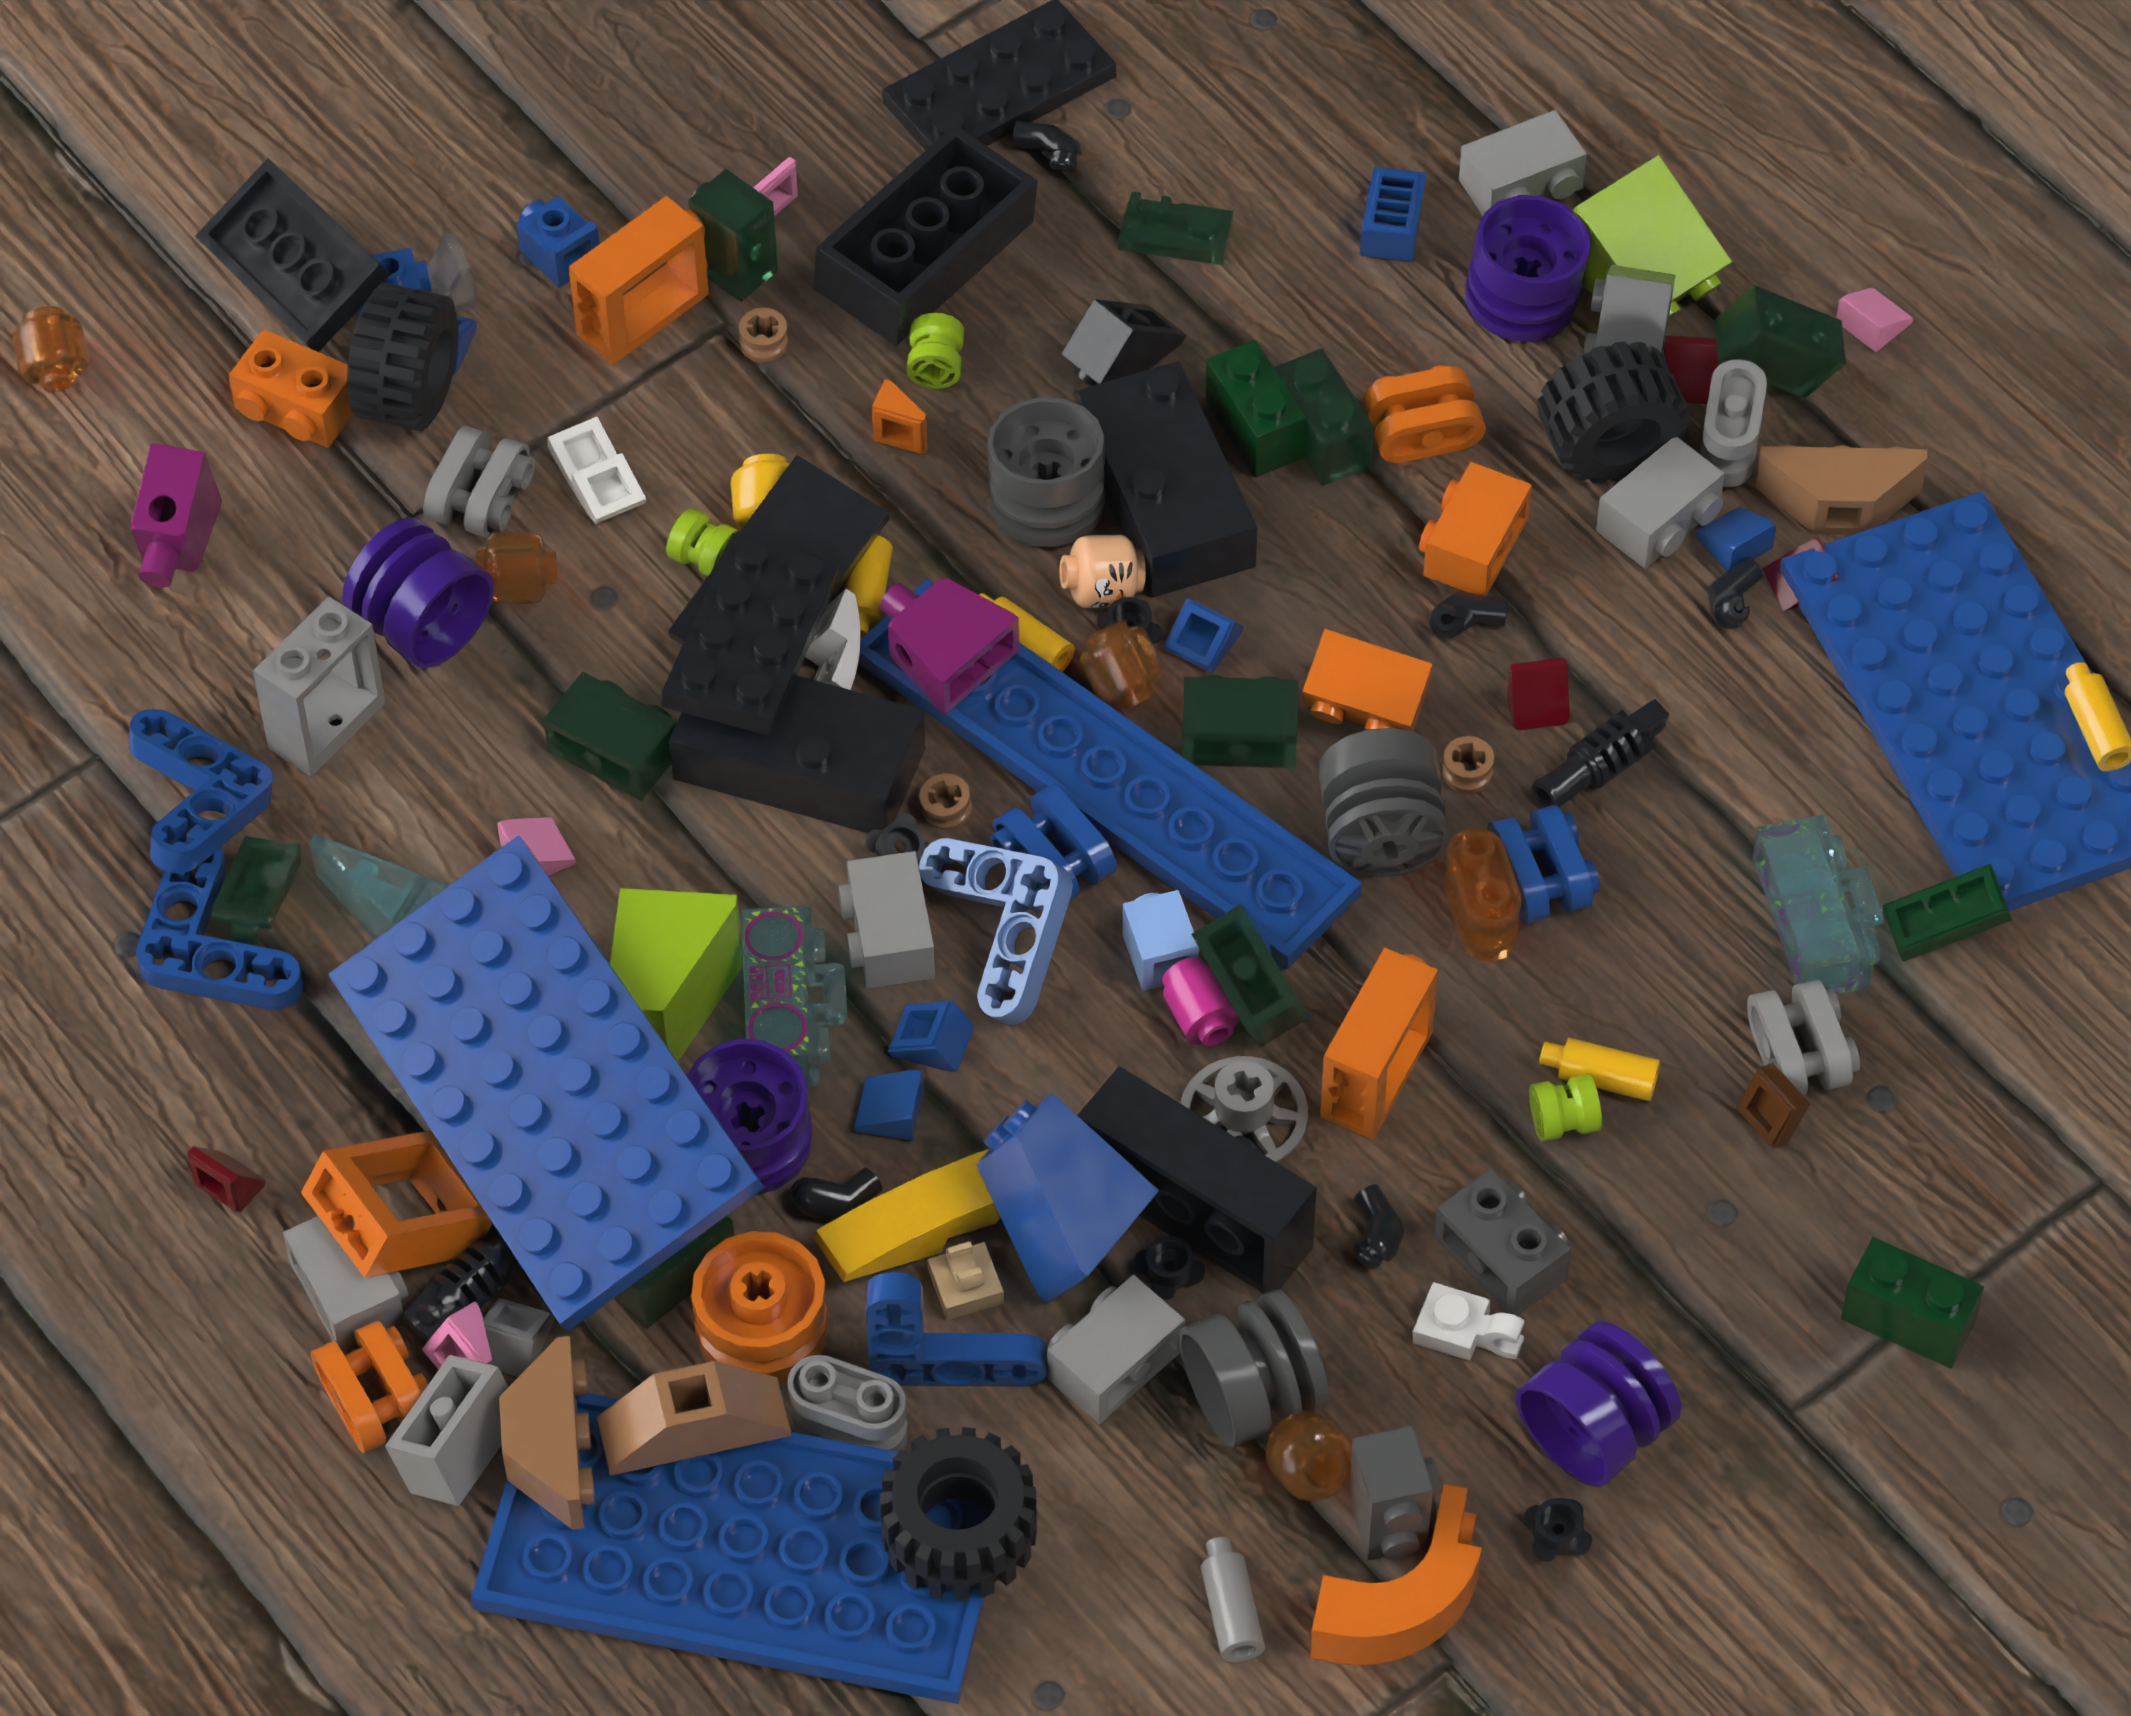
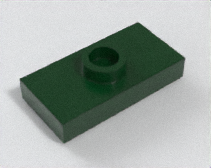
[1882,863,2013,962]

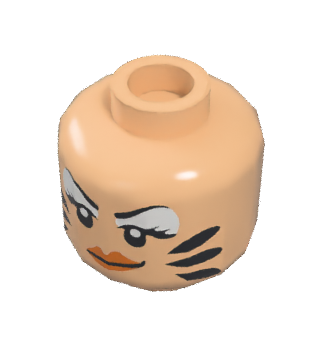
[1059,535,1146,608]

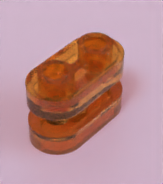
[1444,828,1522,962]

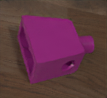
[131,443,222,588]
[880,578,1019,715]

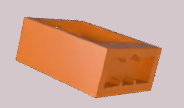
[569,195,709,366]
[1320,947,1438,1140]
[301,1130,493,1278]

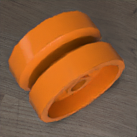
[691,1231,828,1385]

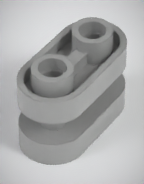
[1700,359,1767,487]
[423,425,535,538]
[1747,980,1860,1096]
[787,1355,908,1452]

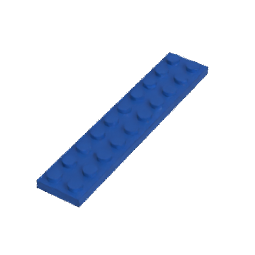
[858,578,1362,970]

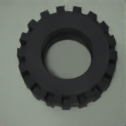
[347,283,459,431]
[1537,341,1690,483]
[880,1427,1037,1601]

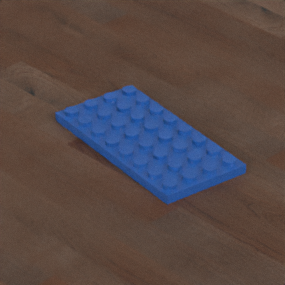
[1780,491,2131,911]
[328,835,765,1332]
[471,1393,992,1704]

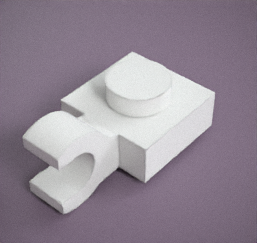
[1413,1282,1525,1361]

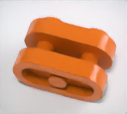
[1362,365,1486,463]
[310,1320,428,1454]

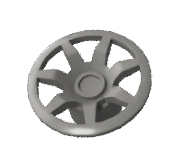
[1180,1056,1308,1163]

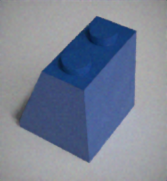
[976,1093,1159,1304]

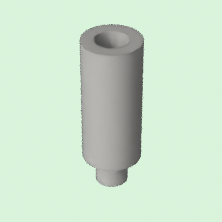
[1201,1537,1265,1662]

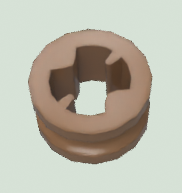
[738,307,788,363]
[1442,736,1495,794]
[919,773,973,830]

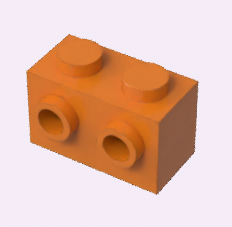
[229,329,354,448]
[1419,461,1532,596]
[1302,628,1433,731]

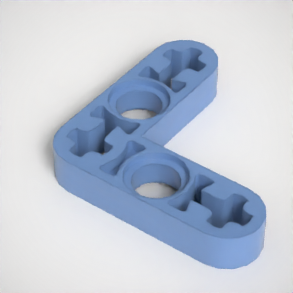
[919,838,1073,1025]

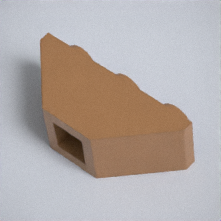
[1755,444,1928,534]
[499,1336,595,1530]
[597,1361,791,1476]

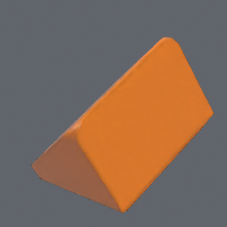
[872,379,928,454]

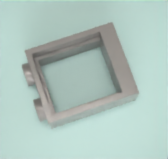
[253,596,386,777]

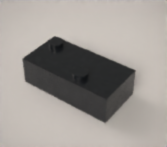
[813,125,1038,346]
[1076,361,1258,598]
[669,676,925,833]
[1077,1066,1317,1294]

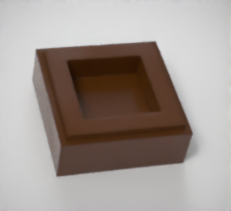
[1736,1063,1811,1149]

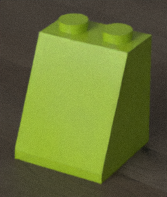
[1572,155,1732,319]
[610,888,743,1061]

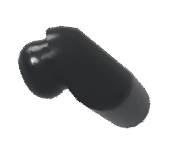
[1013,121,1082,173]
[1708,557,1763,629]
[1429,592,1509,639]
[790,1167,883,1221]
[1353,1184,1404,1269]

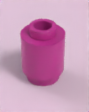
[1162,957,1240,1047]

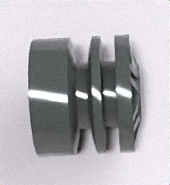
[987,397,1107,547]
[1318,728,1449,877]
[1179,1289,1329,1447]

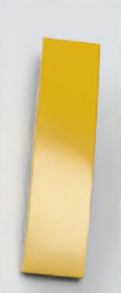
[813,1149,1000,1282]

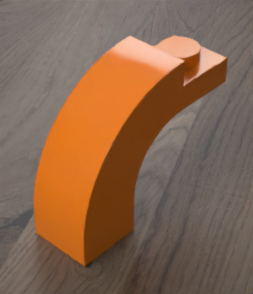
[1310,1484,1482,1665]

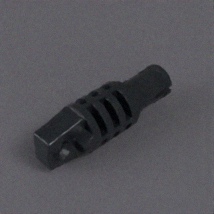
[1532,699,1669,808]
[402,1233,518,1344]

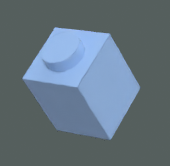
[1122,890,1199,992]

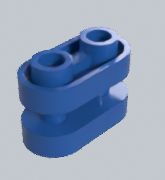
[990,784,1117,900]
[1487,805,1600,924]

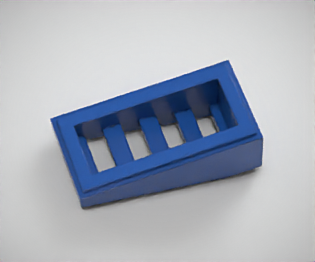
[1360,167,1427,262]

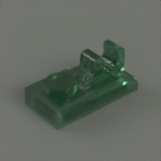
[1118,192,1233,265]
[212,836,301,946]

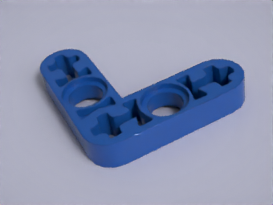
[128,709,273,873]
[136,837,303,1010]
[866,1272,1047,1387]

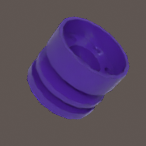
[1465,195,1590,342]
[342,517,494,669]
[687,1038,813,1195]
[1516,1321,1682,1487]

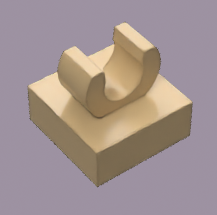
[927,1241,1004,1320]

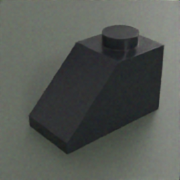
[1062,299,1187,386]

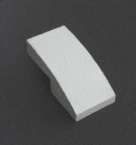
[547,416,646,524]
[805,589,860,690]

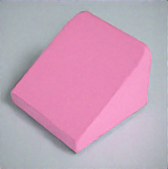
[735,156,798,226]
[1836,287,1913,352]
[497,817,576,876]
[422,1302,492,1370]

